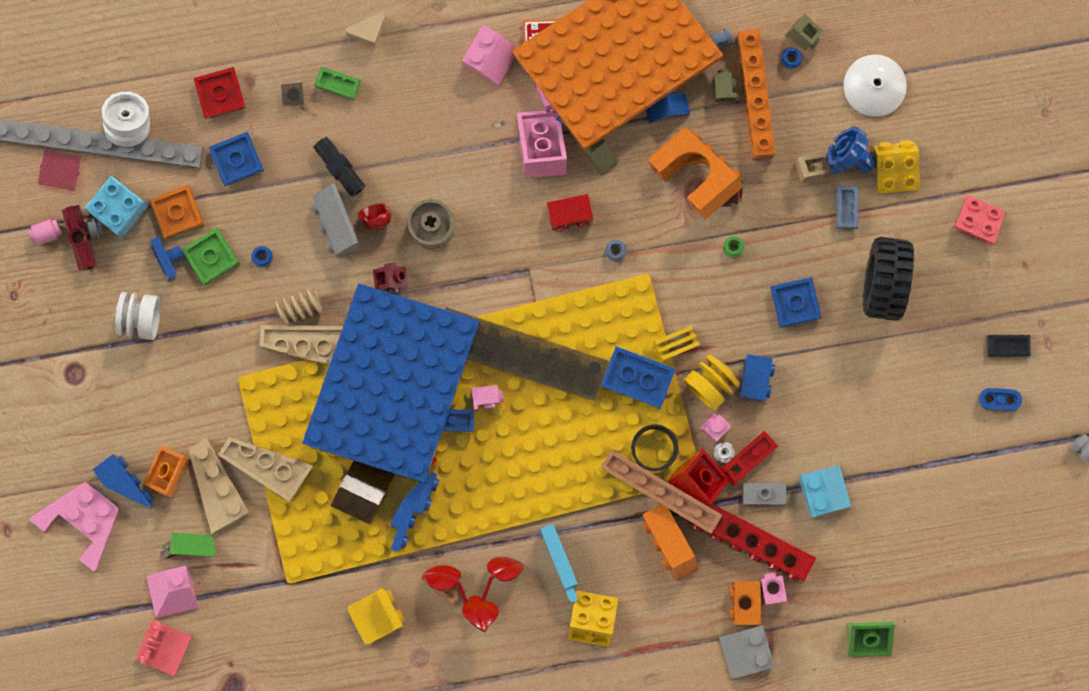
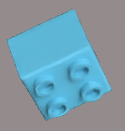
[84,175,149,239]

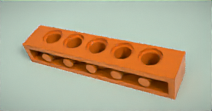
[736,29,775,160]

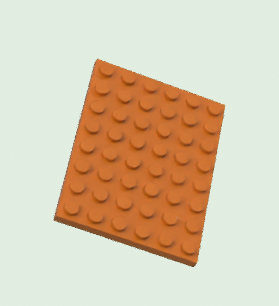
[512,0,723,151]

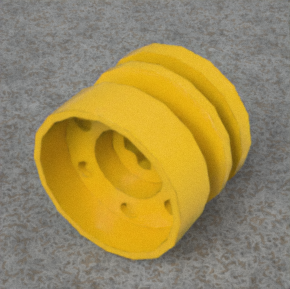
[683,354,741,411]

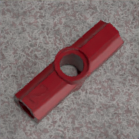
[62,205,97,271]

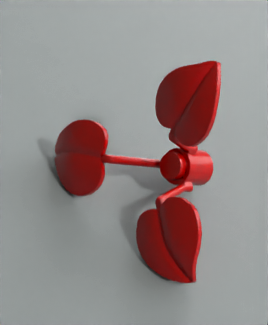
[422,557,523,633]

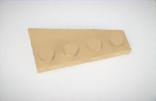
[218,437,314,502]
[188,438,250,534]

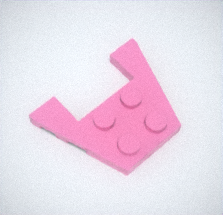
[29,482,120,572]

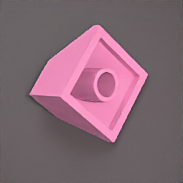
[146,566,198,618]

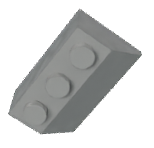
[311,183,361,258]

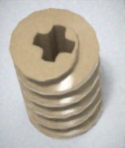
[275,287,322,326]

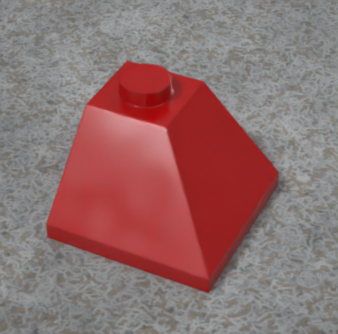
[667,448,730,506]

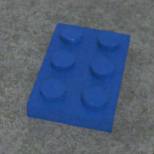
[600,346,676,409]

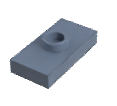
[836,186,858,229]

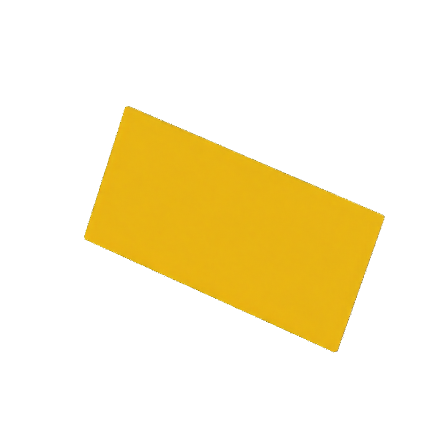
[238,274,696,583]

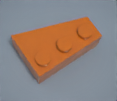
[642,504,699,581]

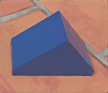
[646,93,690,123]

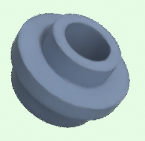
[605,240,626,261]

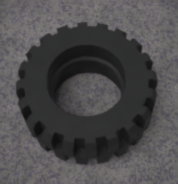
[863,236,914,321]

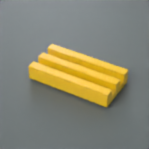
[653,325,700,361]

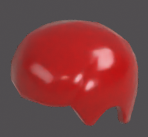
[358,203,392,231]

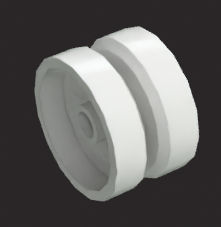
[102,92,150,147]

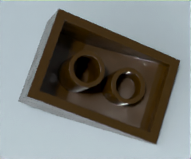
[330,461,395,525]

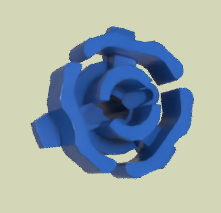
[827,126,876,174]

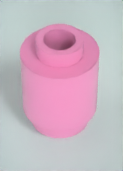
[29,219,62,246]

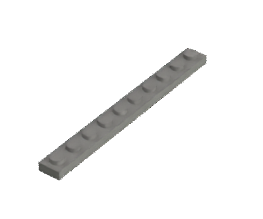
[0,119,204,169]

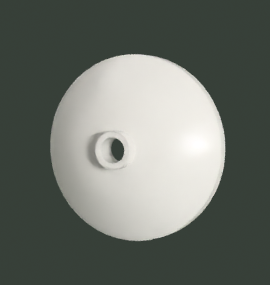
[843,55,907,117]

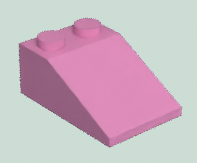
[517,110,567,179]

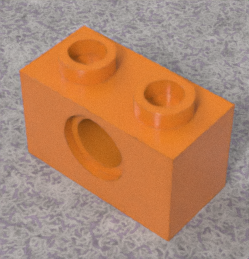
[729,582,761,625]

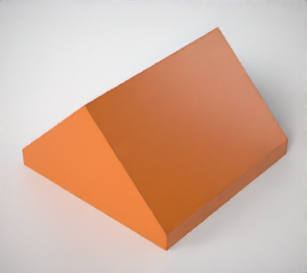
[143,446,191,498]

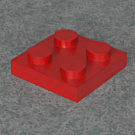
[193,67,246,120]

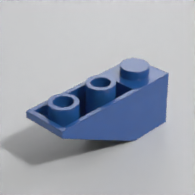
[92,454,154,508]

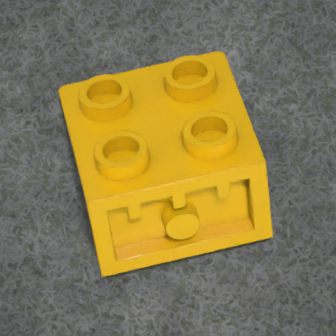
[567,591,618,647]

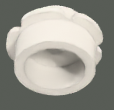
[714,442,735,463]

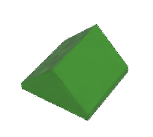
[847,622,895,657]

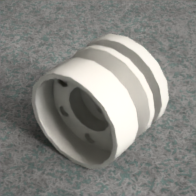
[115,292,161,340]

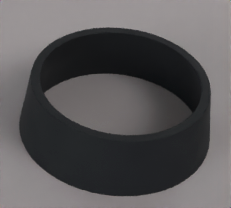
[631,424,679,471]

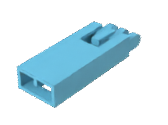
[540,524,578,602]

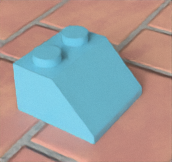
[798,465,851,518]

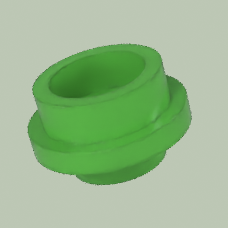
[723,236,744,258]

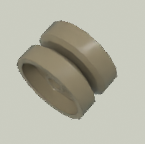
[407,199,455,249]

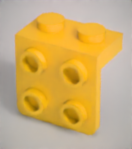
[873,140,920,194]
[347,587,405,644]

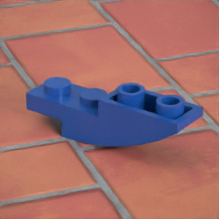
[390,472,440,552]

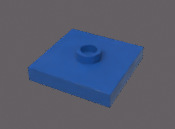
[209,131,264,187]
[770,277,822,328]

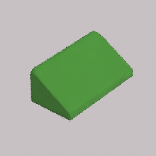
[169,532,215,557]

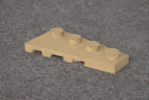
[260,325,343,365]

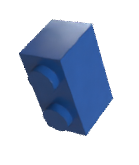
[738,354,775,402]

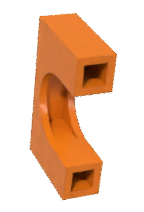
[647,127,743,220]

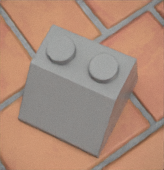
[719,625,775,679]

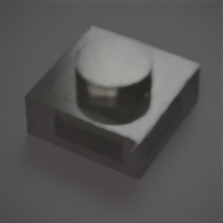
[281,83,305,107]

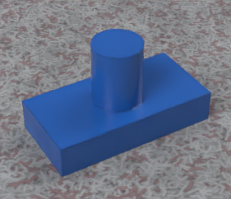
[149,237,184,282]

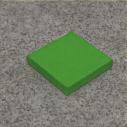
[182,227,240,286]

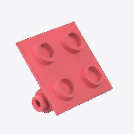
[953,195,1006,245]
[135,620,192,676]

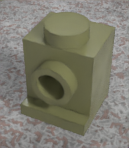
[785,14,823,50]
[713,69,737,102]

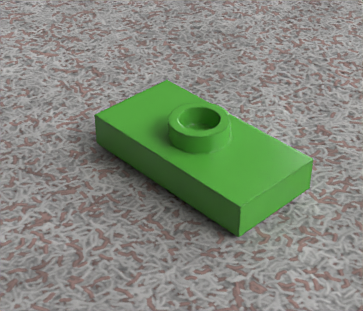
[314,66,361,101]

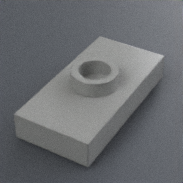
[743,483,786,505]

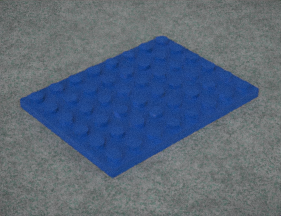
[302,283,480,484]

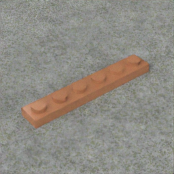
[601,449,723,534]

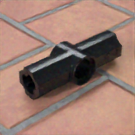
[313,136,366,197]

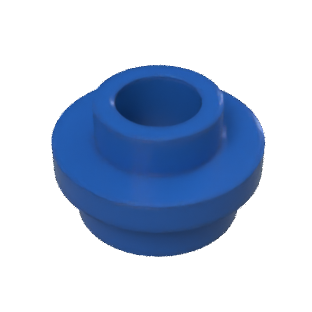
[781,48,802,69]
[251,246,273,267]

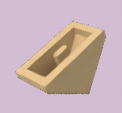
[345,11,386,47]
[794,153,832,183]

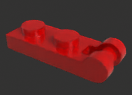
[721,430,779,486]

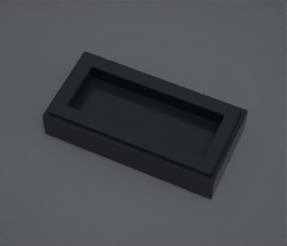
[987,335,1031,357]

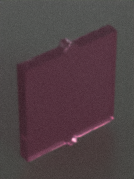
[38,150,81,190]

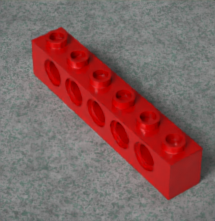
[688,504,816,583]

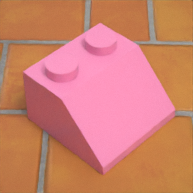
[462,25,517,87]

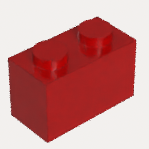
[546,194,594,232]

